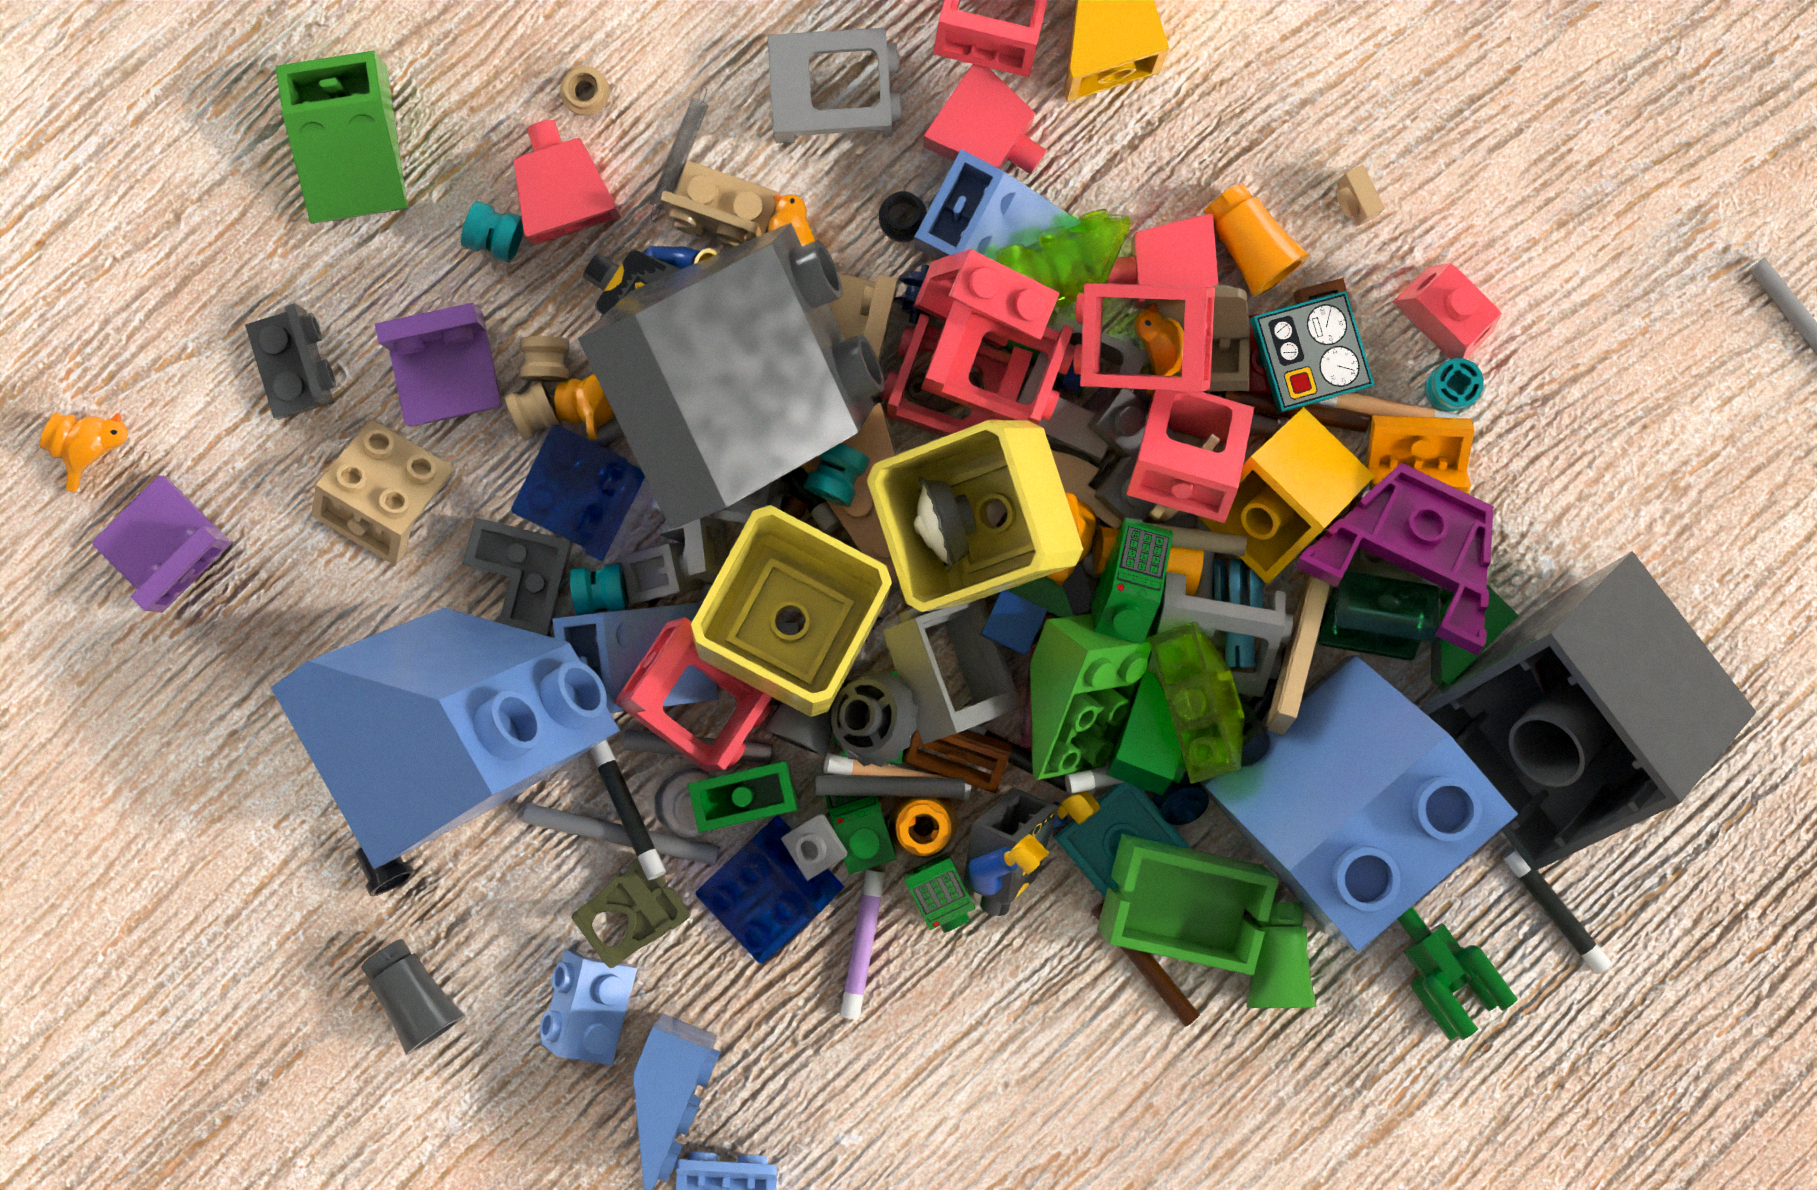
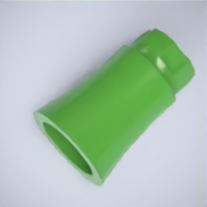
[1246,902,1317,1008]

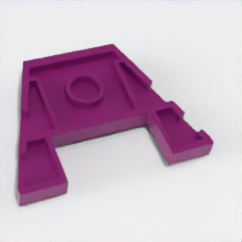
[1295,463,1494,656]

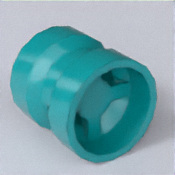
[461,201,524,263]
[1424,358,1484,413]
[804,443,870,507]
[570,563,628,616]

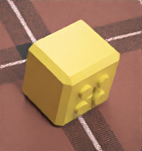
[867,420,1083,612]
[691,505,892,717]

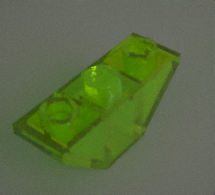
[994,209,1131,308]
[1148,622,1245,784]

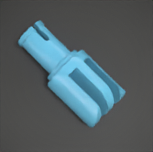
[1214,559,1264,668]

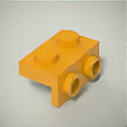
[1365,415,1475,494]

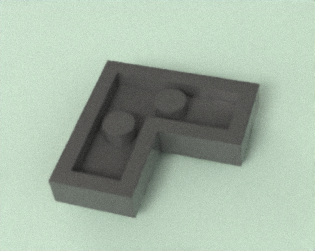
[1087,388,1186,522]
[463,517,573,637]

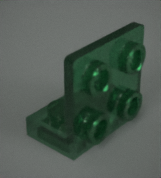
[1317,570,1440,661]

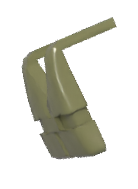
[572,858,691,969]

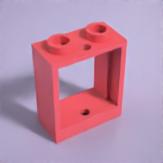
[933,0,1049,77]
[1073,283,1215,392]

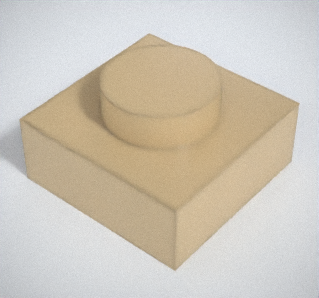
[1336,164,1385,226]

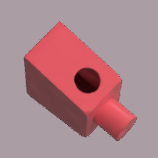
[924,64,1047,175]
[514,120,621,246]
[1104,214,1218,310]
[1393,263,1502,360]

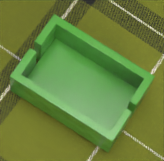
[1097,834,1279,975]

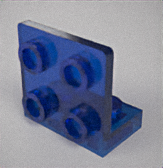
[511,424,645,562]
[695,815,845,964]

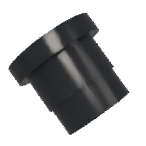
[879,191,927,242]
[355,847,415,897]

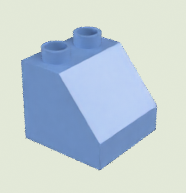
[271,608,620,869]
[1200,655,1518,952]

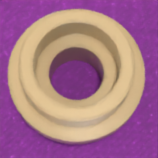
[560,66,610,116]

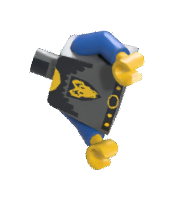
[583,246,719,318]
[963,788,1101,916]

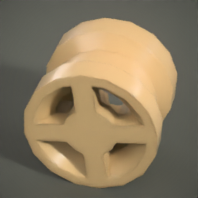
[519,336,569,382]
[505,381,561,441]

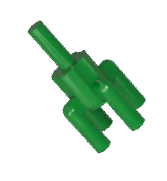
[1397,906,1518,1040]

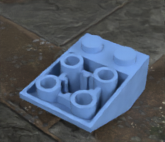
[914,149,1090,291]
[553,602,719,713]
[633,1013,721,1190]

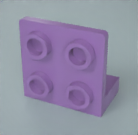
[375,303,502,427]
[93,475,232,613]

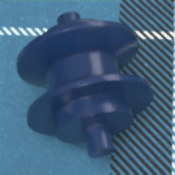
[893,264,930,324]
[1153,771,1209,825]

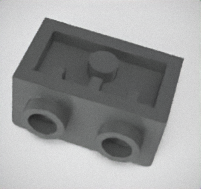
[245,303,336,420]

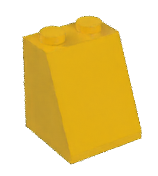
[1064,0,1169,102]
[1198,407,1375,585]

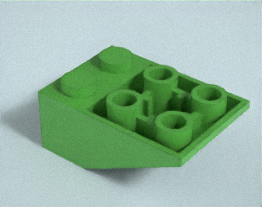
[275,50,408,224]
[1030,614,1155,780]

